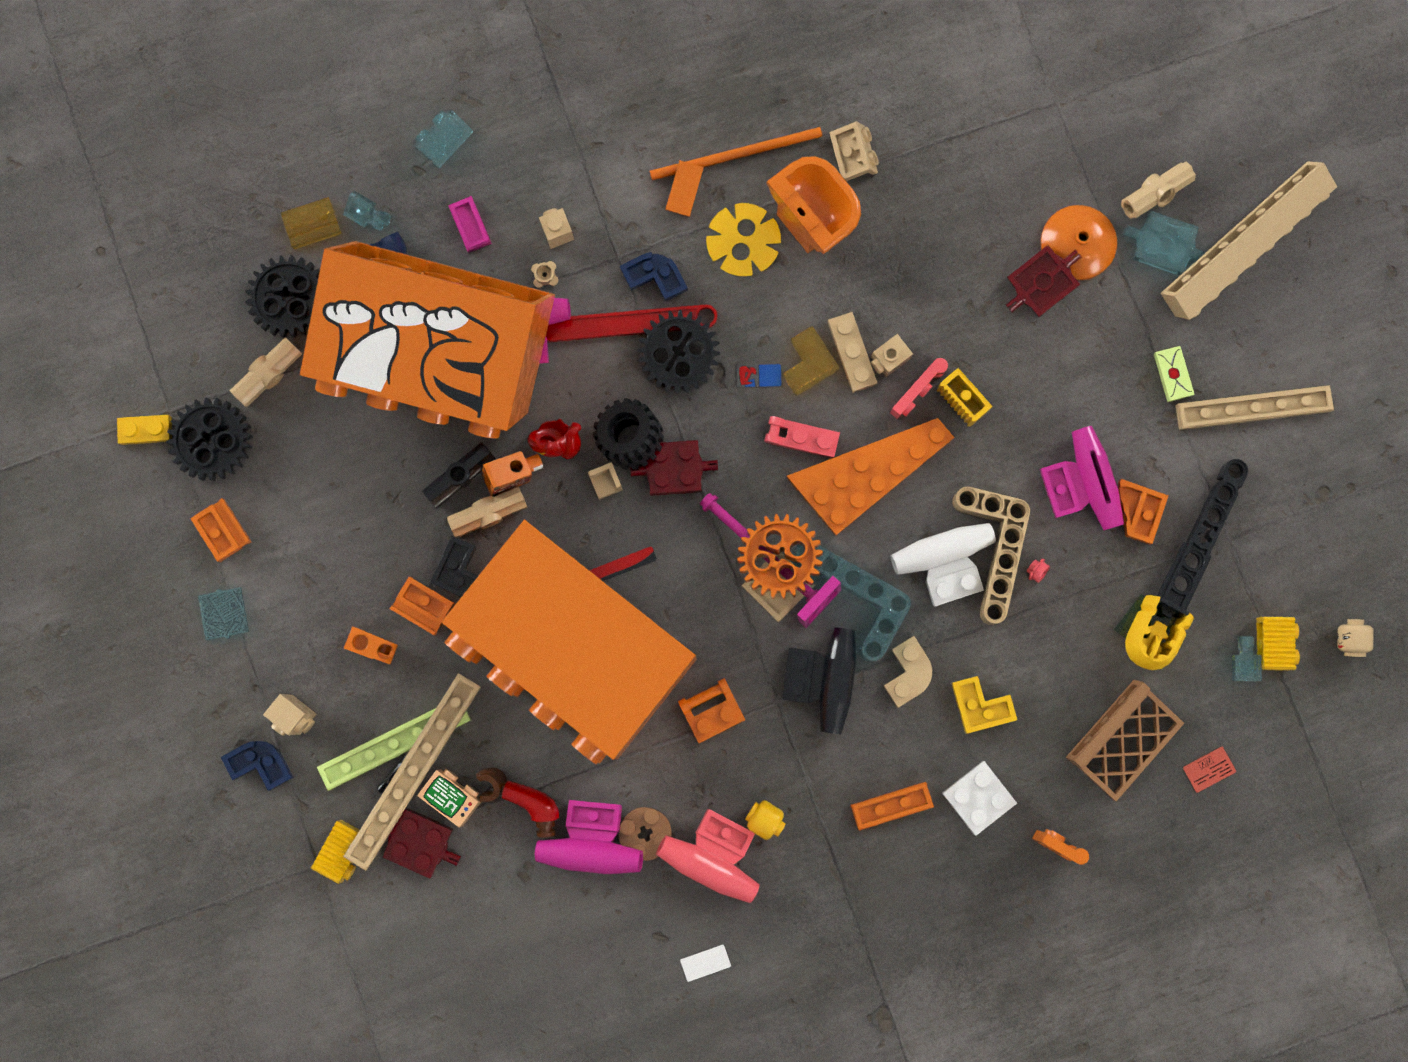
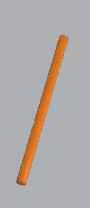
[650,127,822,181]

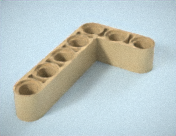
[952,487,1030,625]

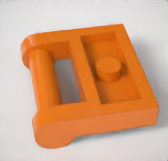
[678,678,745,743]
[1032,829,1089,865]

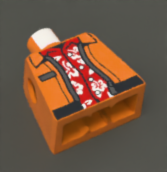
[482,451,543,497]

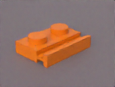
[190,498,252,562]
[390,576,455,636]

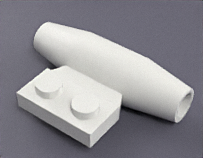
[890,523,996,606]

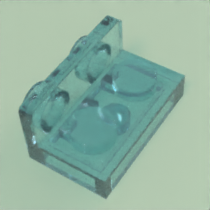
[413,110,474,168]

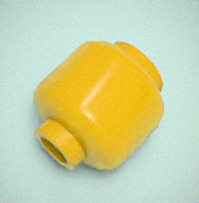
[745,800,786,840]

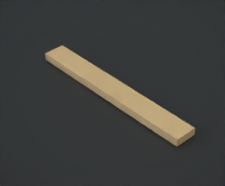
[343,673,481,871]

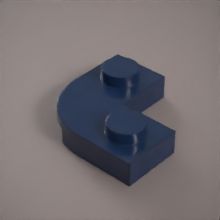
[619,252,688,302]
[221,741,294,791]

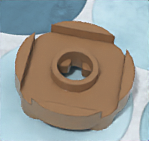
[619,807,672,861]

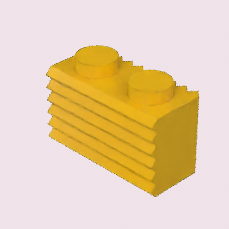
[937,368,993,427]
[1256,617,1300,671]
[311,820,360,884]

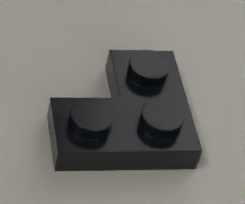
[430,536,478,597]

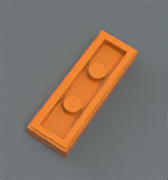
[850,782,934,831]

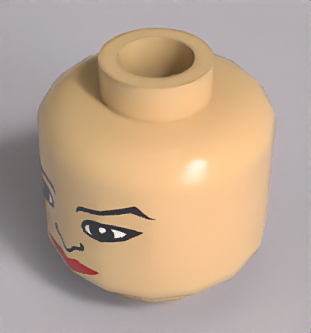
[1337,619,1374,657]

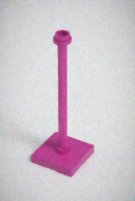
[700,493,841,628]

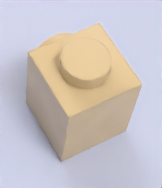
[539,208,574,249]
[871,334,913,377]

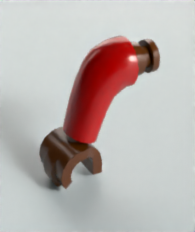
[476,767,560,838]

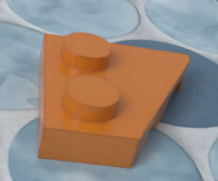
[1118,479,1169,545]

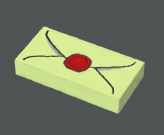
[1154,346,1195,402]

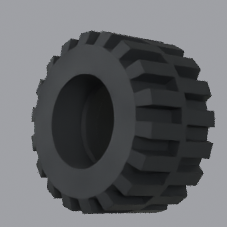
[593,398,664,470]

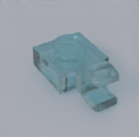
[343,191,392,230]
[1232,636,1262,681]

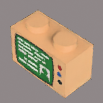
[417,769,481,828]

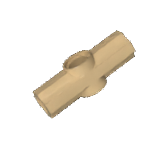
[1121,162,1196,219]
[229,337,302,407]
[447,487,528,538]

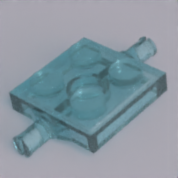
[1123,211,1206,276]

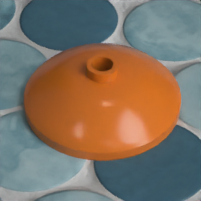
[1040,205,1117,280]

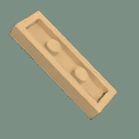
[828,312,877,393]

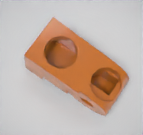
[344,626,398,665]

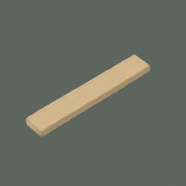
[1175,385,1334,430]

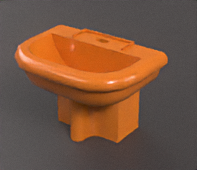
[766,156,861,254]

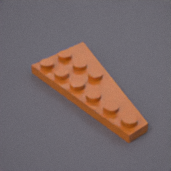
[786,418,955,536]

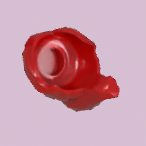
[527,418,581,460]

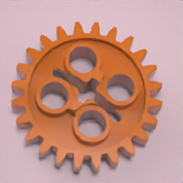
[737,514,823,600]

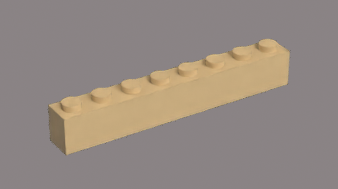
[1161,161,1337,320]

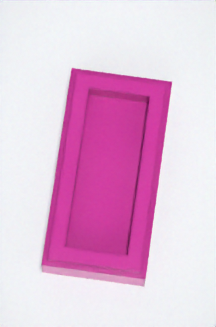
[448,196,492,253]

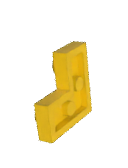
[951,676,1017,734]

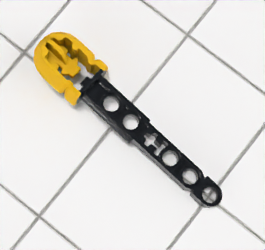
[1125,459,1248,670]

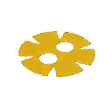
[706,203,781,276]

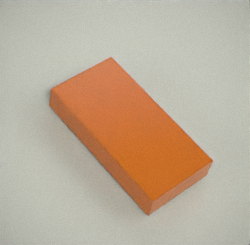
[665,160,704,217]

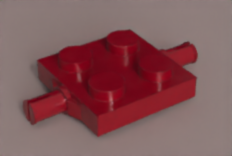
[1005,245,1082,318]
[630,440,718,496]
[383,808,461,879]

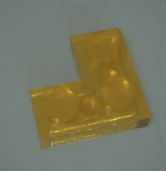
[782,326,840,396]

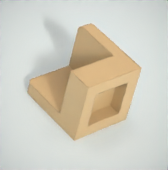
[588,462,623,500]

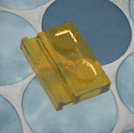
[281,197,342,249]

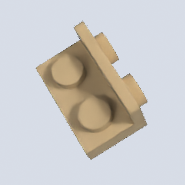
[829,121,879,181]

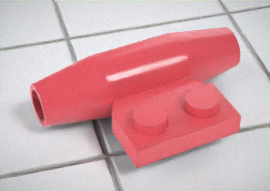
[656,809,760,903]

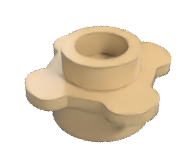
[531,261,558,288]

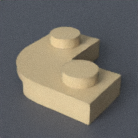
[884,636,932,708]

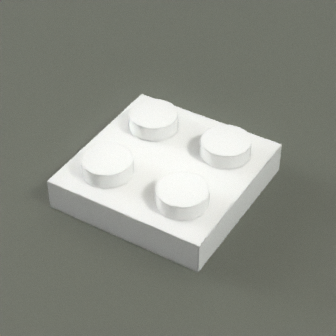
[942,761,1017,836]

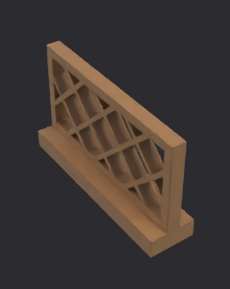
[1066,680,1184,801]

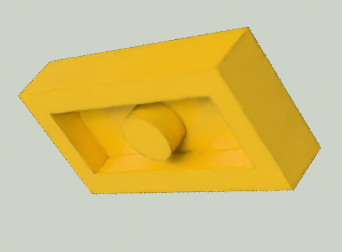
[117,415,172,445]

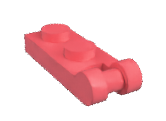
[890,358,948,419]
[764,416,840,458]

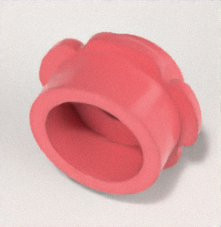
[1027,559,1050,583]

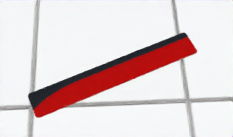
[589,546,657,581]

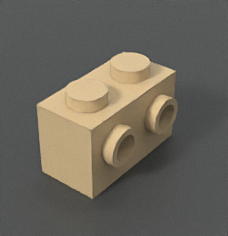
[263,694,317,736]

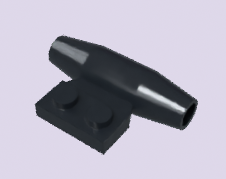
[782,627,856,734]

